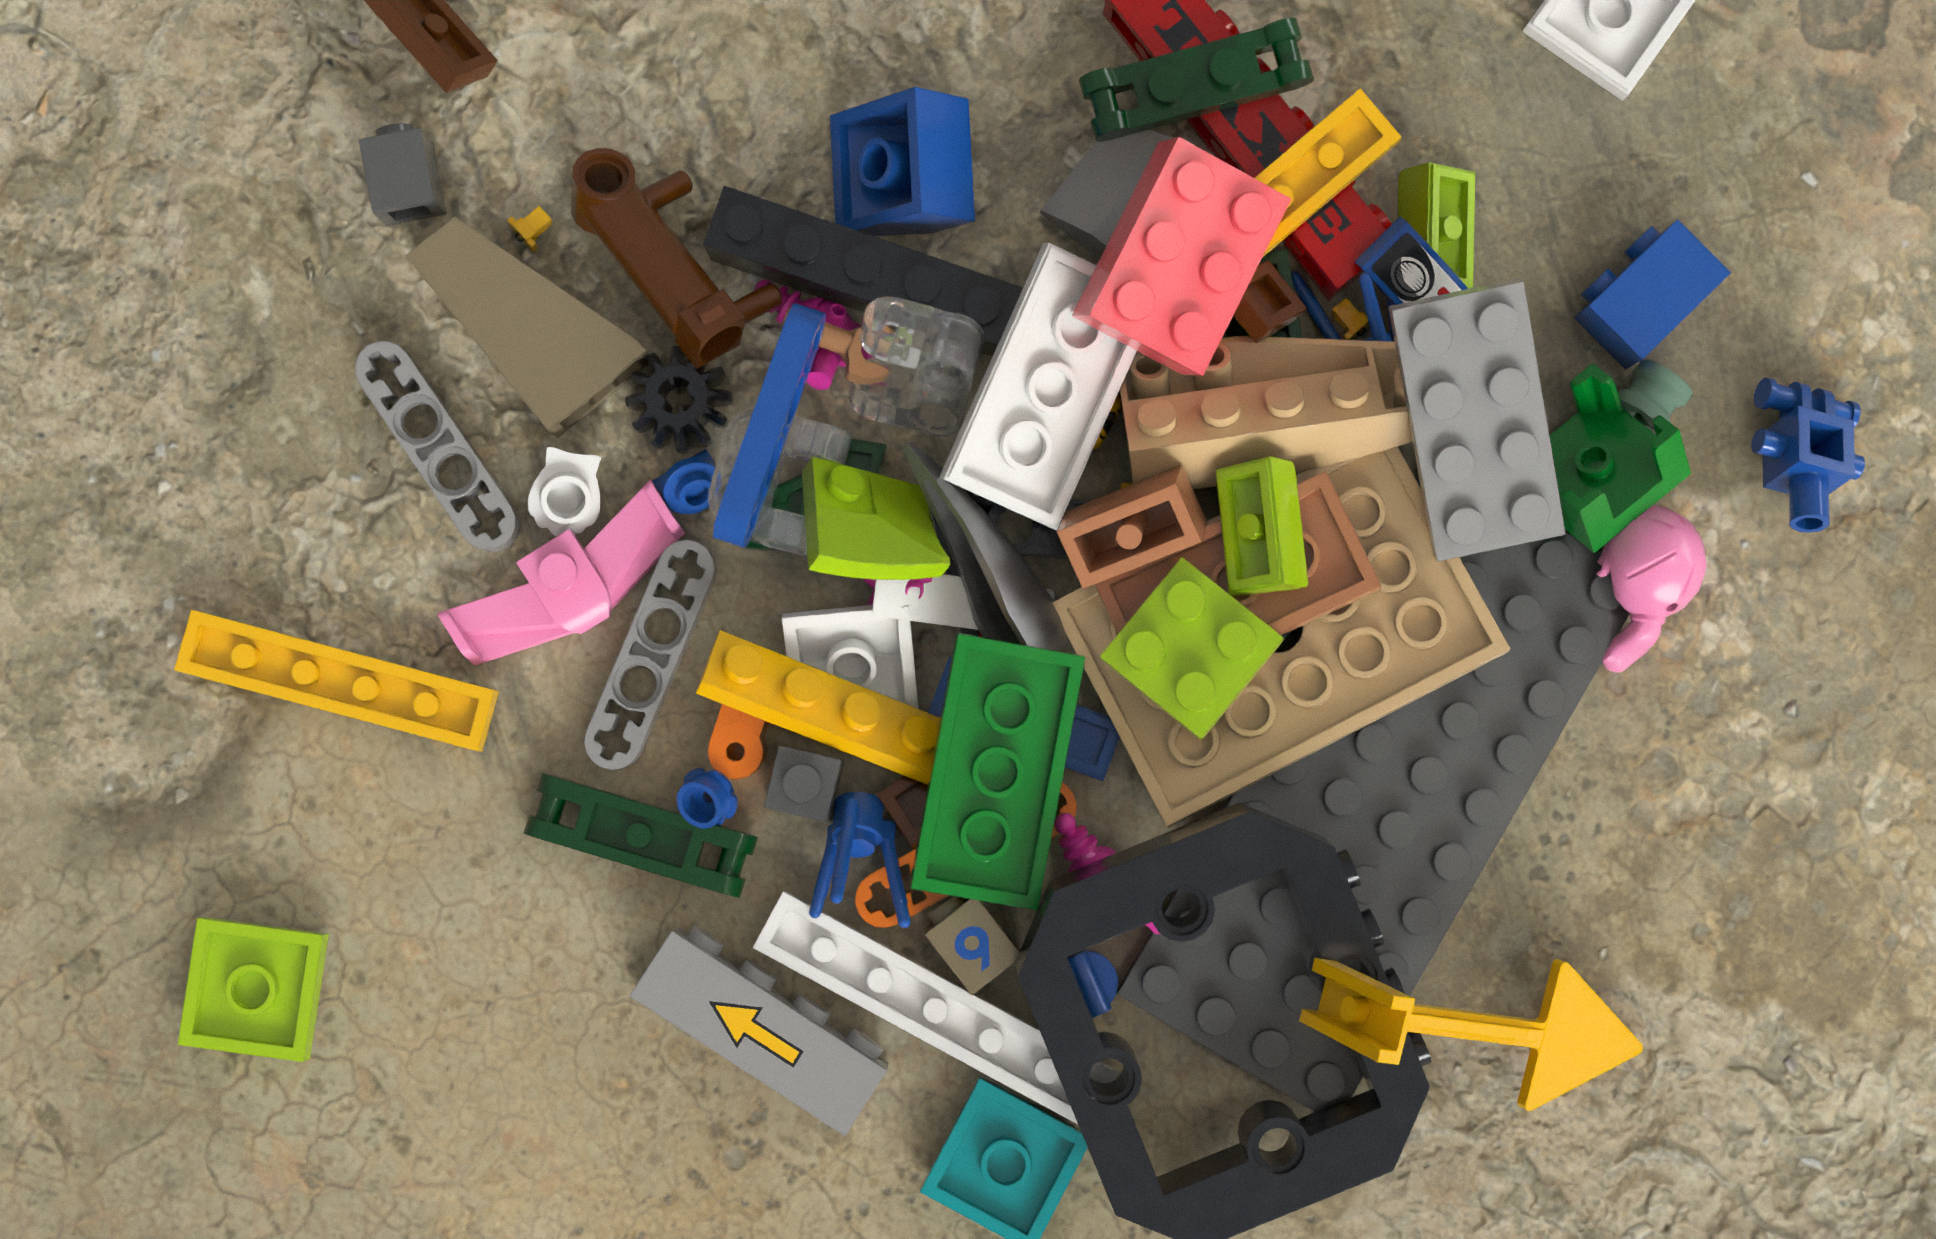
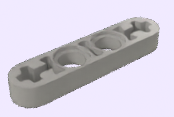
[355,341,520,552]
[584,540,717,770]

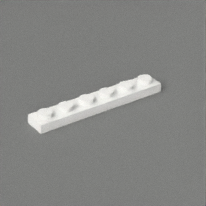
[753,891,1118,1124]

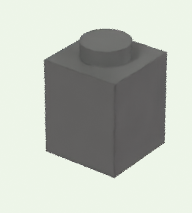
[358,123,447,226]
[764,745,845,822]

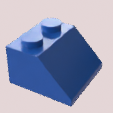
[830,87,975,236]

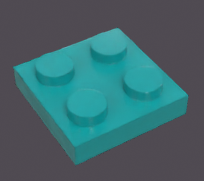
[920,1076,1088,1239]

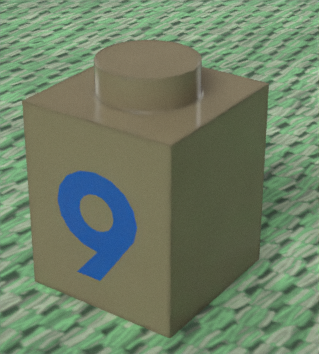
[925,896,1020,995]

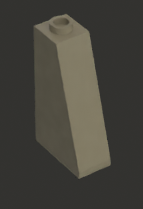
[405,216,649,438]

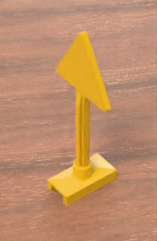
[1299,958,1643,1111]

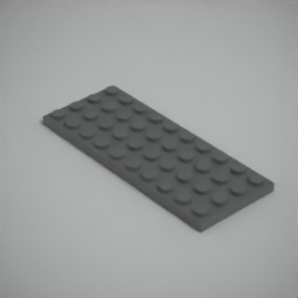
[1117,474,1630,1112]

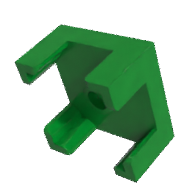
[1549,363,1691,553]

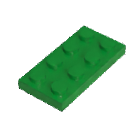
[909,632,1085,911]

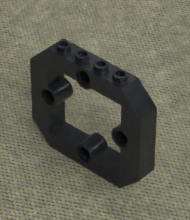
[1015,803,1432,1239]

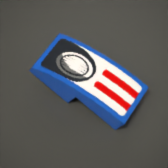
[1354,216,1468,305]

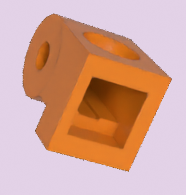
[708,704,775,779]

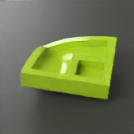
[802,456,950,580]

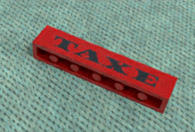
[1103,0,1392,301]

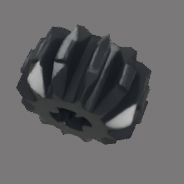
[625,346,734,454]

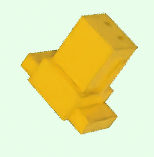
[507,206,552,252]
[1331,298,1369,340]

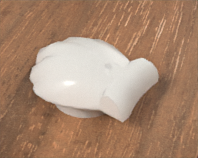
[528,447,601,537]

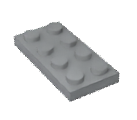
[1388,278,1566,562]

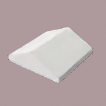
[782,605,919,709]

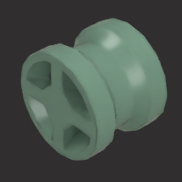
[1618,359,1693,434]

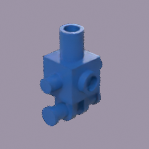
[1751,378,1865,533]

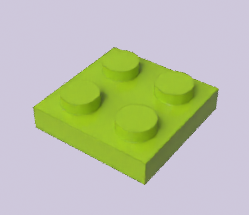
[1100,557,1284,741]
[177,917,329,1062]

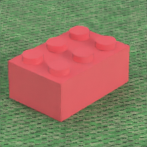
[1072,136,1291,376]

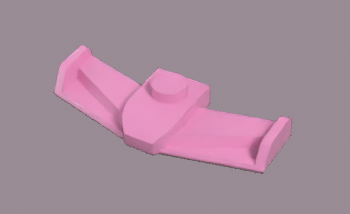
[437,479,685,666]

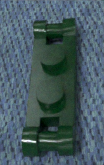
[1079,18,1314,142]
[524,773,758,898]

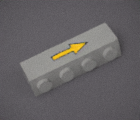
[630,925,889,1136]

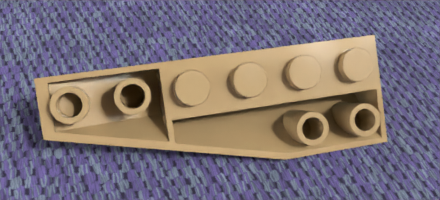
[1120,336,1413,489]

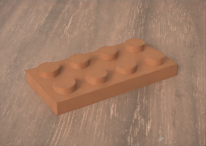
[1095,471,1381,635]

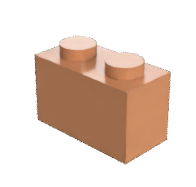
[1057,464,1207,589]

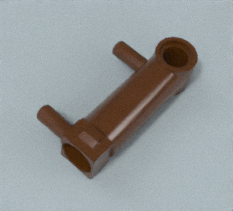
[571,148,782,369]

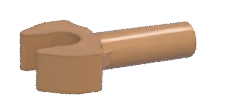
[779,307,900,385]

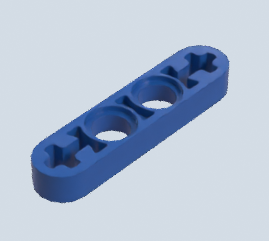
[713,303,826,548]

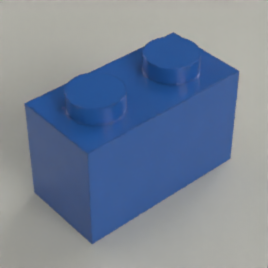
[1573,219,1731,370]

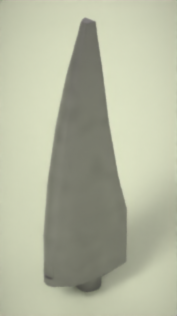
[902,442,1069,651]

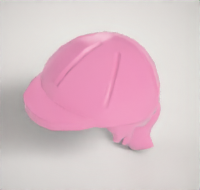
[1596,505,1707,673]

